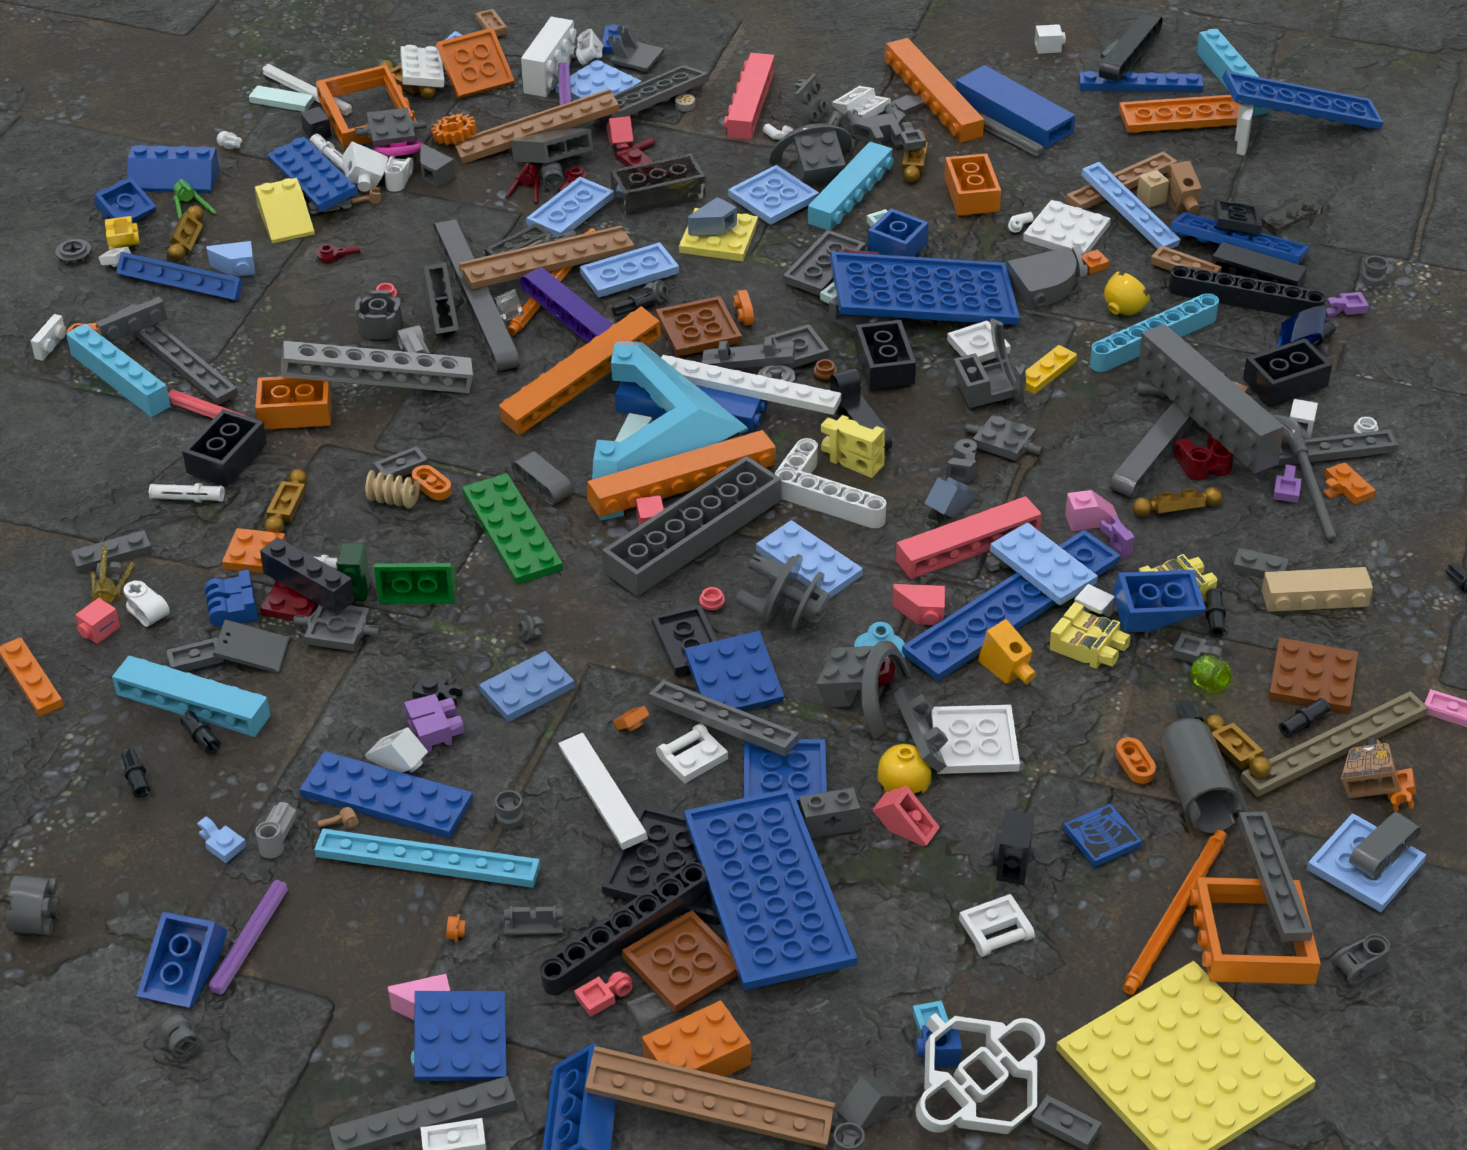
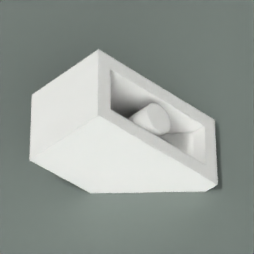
[365,727,428,773]

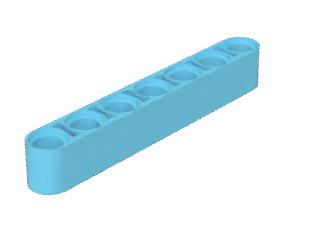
[1090,294,1219,372]

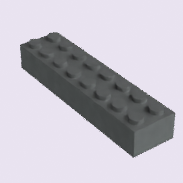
[1138,324,1284,474]
[602,456,781,597]

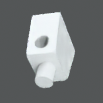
[342,142,388,192]

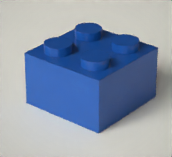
[867,208,929,257]

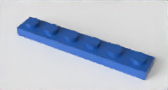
[1079,71,1203,93]
[116,252,243,301]

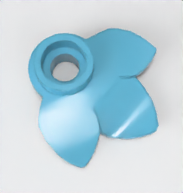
[854,622,905,659]

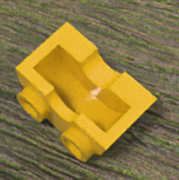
[105,216,140,250]

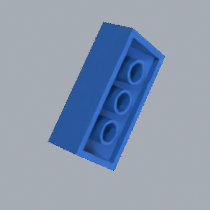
[127,145,219,193]
[542,1043,617,1150]

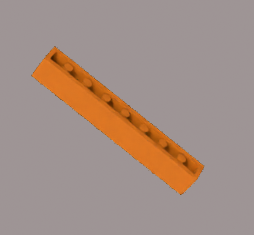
[884,38,984,143]
[499,306,661,436]
[587,430,776,517]

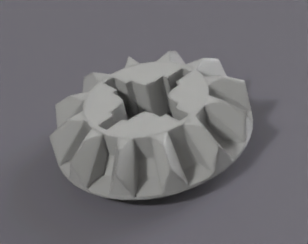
[758,364,795,383]

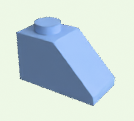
[206,241,255,277]

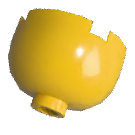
[1104,272,1150,316]
[877,744,932,794]

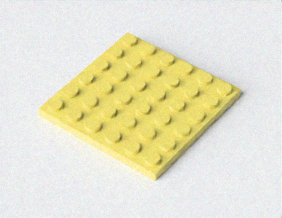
[1056,961,1316,1150]

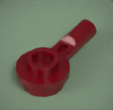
[557,167,587,193]
[316,244,361,264]

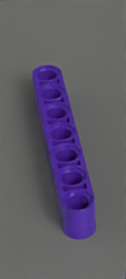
[520,267,613,343]

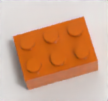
[944,153,1001,216]
[256,376,332,430]
[642,1000,751,1077]

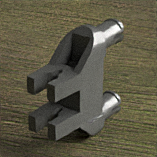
[845,103,907,149]

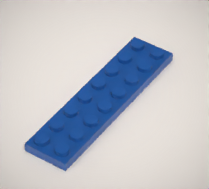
[1222,71,1384,129]

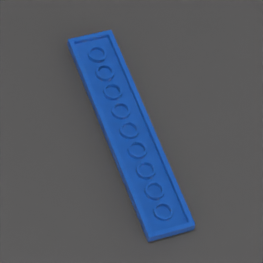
[902,530,1121,681]

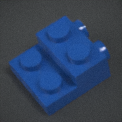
[94,177,157,223]

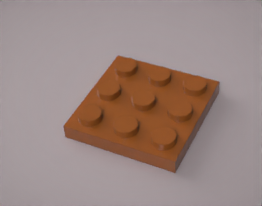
[656,296,742,357]
[1268,637,1358,714]
[622,910,738,1013]

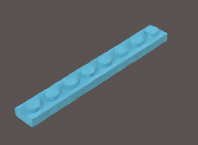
[314,829,540,888]

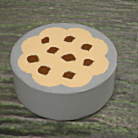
[675,94,696,112]

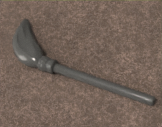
[1271,414,1337,541]

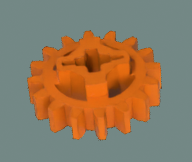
[431,114,477,145]

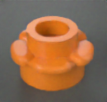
[446,914,466,943]

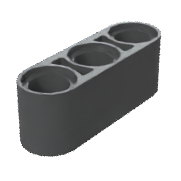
[511,451,574,505]
[1349,812,1421,879]

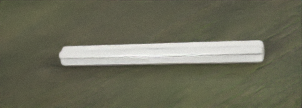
[263,64,352,116]

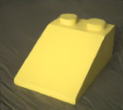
[255,178,315,244]

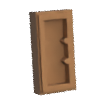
[475,9,508,37]

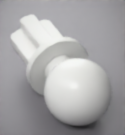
[217,131,242,149]

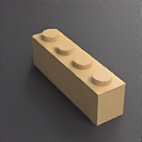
[1261,567,1373,612]

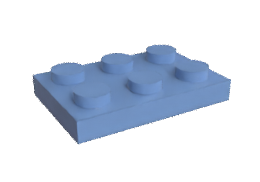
[479,651,575,722]

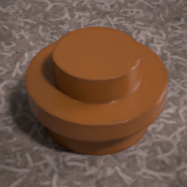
[814,359,837,380]

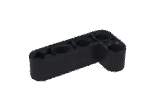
[830,368,892,450]

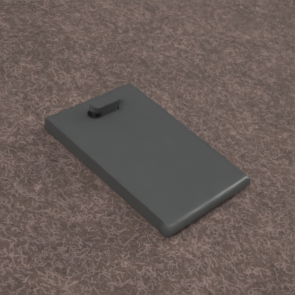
[213,620,290,674]

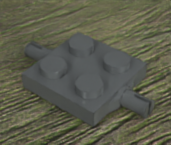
[355,108,427,147]
[965,415,1043,461]
[294,605,381,651]

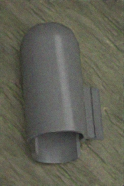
[1160,718,1250,833]

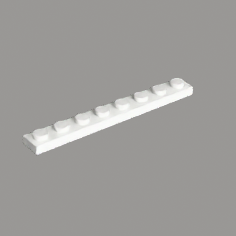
[661,355,841,415]

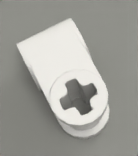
[576,29,603,66]
[384,156,413,192]
[124,581,170,627]

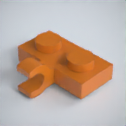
[1323,462,1376,505]

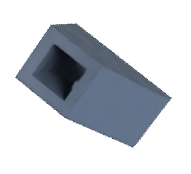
[688,197,737,236]
[924,477,976,518]

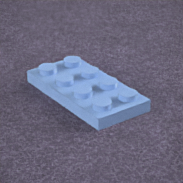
[526,177,614,236]
[580,242,679,298]
[756,520,863,599]
[990,522,1098,605]

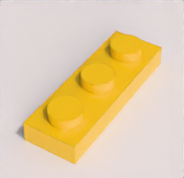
[1025,345,1077,395]

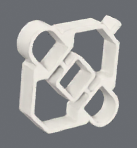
[916,1013,1045,1134]

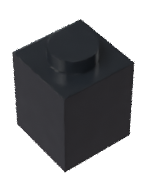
[300,107,331,139]

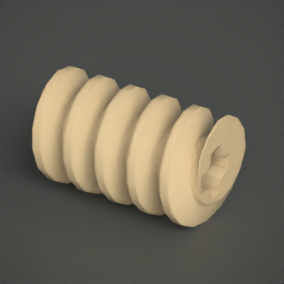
[365,470,420,509]

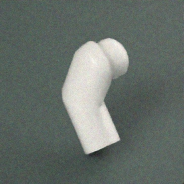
[763,124,793,140]
[1008,212,1034,233]

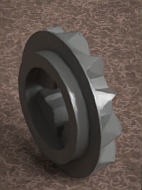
[55,239,92,264]

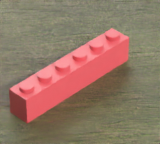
[724,53,774,140]
[896,496,1042,579]

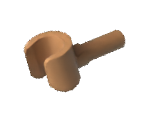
[351,187,381,204]
[318,807,359,829]

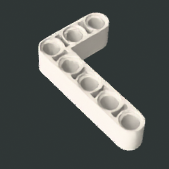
[775,438,887,528]

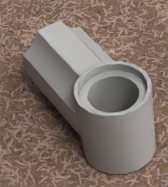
[396,325,430,354]
[255,802,297,859]

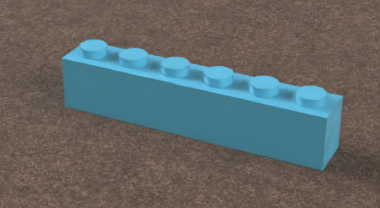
[1197,29,1270,116]
[808,142,894,231]
[66,324,171,417]
[112,656,271,737]

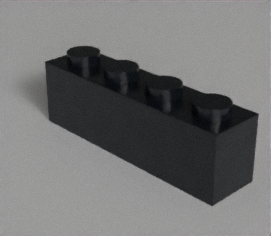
[1212,242,1307,287]
[260,537,354,615]

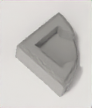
[1072,245,1087,277]

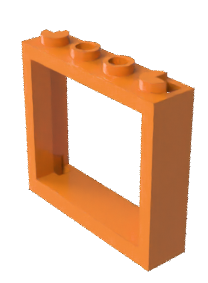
[316,65,417,149]
[1190,877,1321,984]

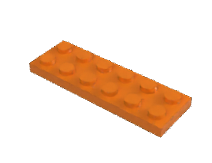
[1119,95,1240,133]

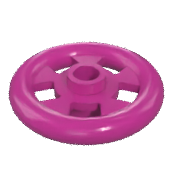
[374,141,423,156]

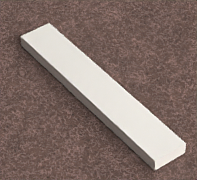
[558,733,648,850]

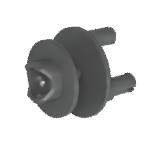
[735,553,830,632]

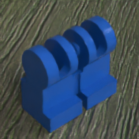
[205,569,259,627]

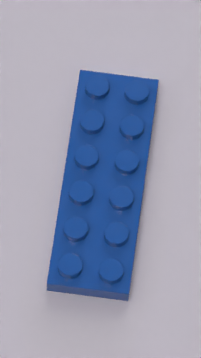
[267,137,358,212]
[1170,212,1310,264]
[300,751,473,839]

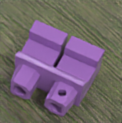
[404,694,464,753]

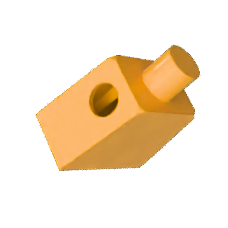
[978,619,1037,684]

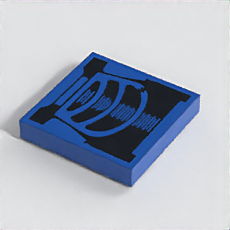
[1063,804,1142,867]

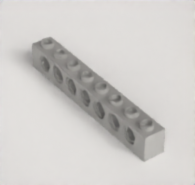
[281,341,473,393]

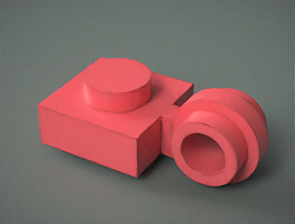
[574,971,632,1017]

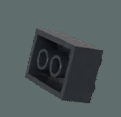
[855,320,916,390]
[1243,338,1332,406]
[182,409,267,487]

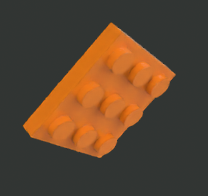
[436,27,515,99]

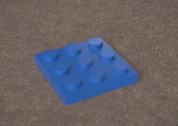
[684,631,784,711]
[744,739,827,806]
[414,991,506,1081]

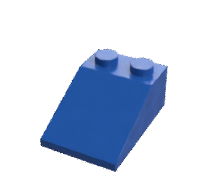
[1112,570,1206,632]
[136,911,228,1009]

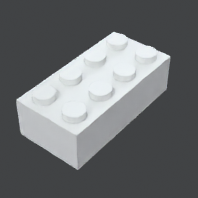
[521,17,577,97]

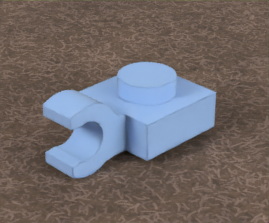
[197,817,246,863]

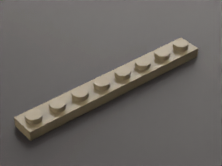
[1240,691,1428,797]

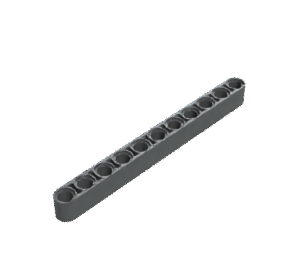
[434,219,520,372]

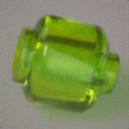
[1191,654,1231,693]

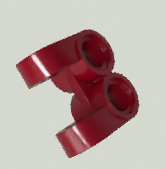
[1173,434,1234,480]

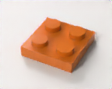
[222,528,286,573]

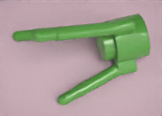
[173,179,216,219]

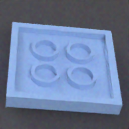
[555,60,641,101]
[728,165,819,225]
[1307,813,1426,912]

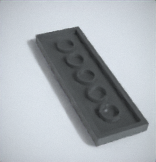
[601,65,709,120]

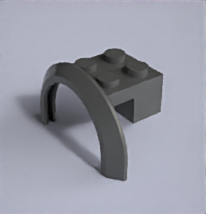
[769,123,852,185]
[954,319,1026,408]
[816,641,911,739]

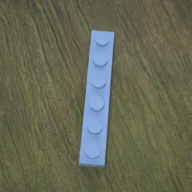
[1081,162,1180,249]

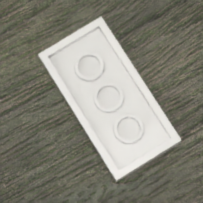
[400,45,444,87]

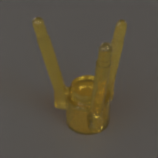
[90,544,135,604]

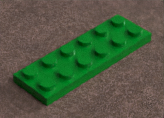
[462,473,563,585]

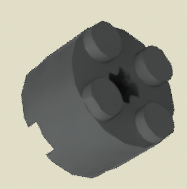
[355,290,403,340]
[6,875,60,935]

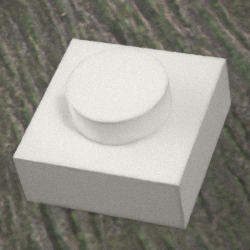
[98,247,131,267]

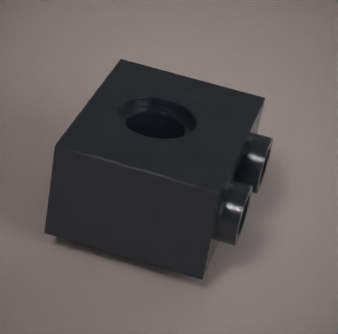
[992,810,1035,885]

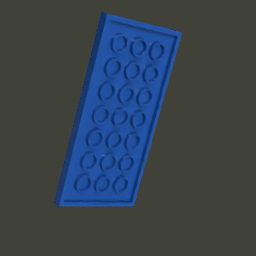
[830,252,1020,325]
[684,788,857,990]

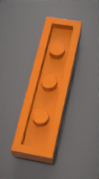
[0,637,64,717]

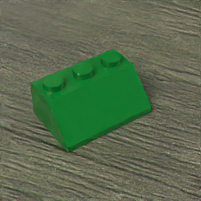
[374,563,457,604]

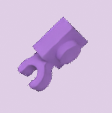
[1325,292,1369,316]
[1273,464,1301,503]
[1100,516,1135,558]

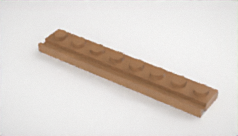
[454,89,620,164]
[459,226,634,290]
[584,1046,835,1149]

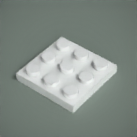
[1023,200,1111,254]
[931,705,1020,774]

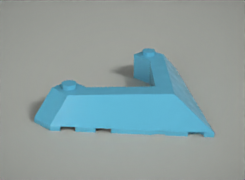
[592,340,748,480]

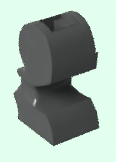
[946,439,977,484]

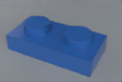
[602,24,625,54]

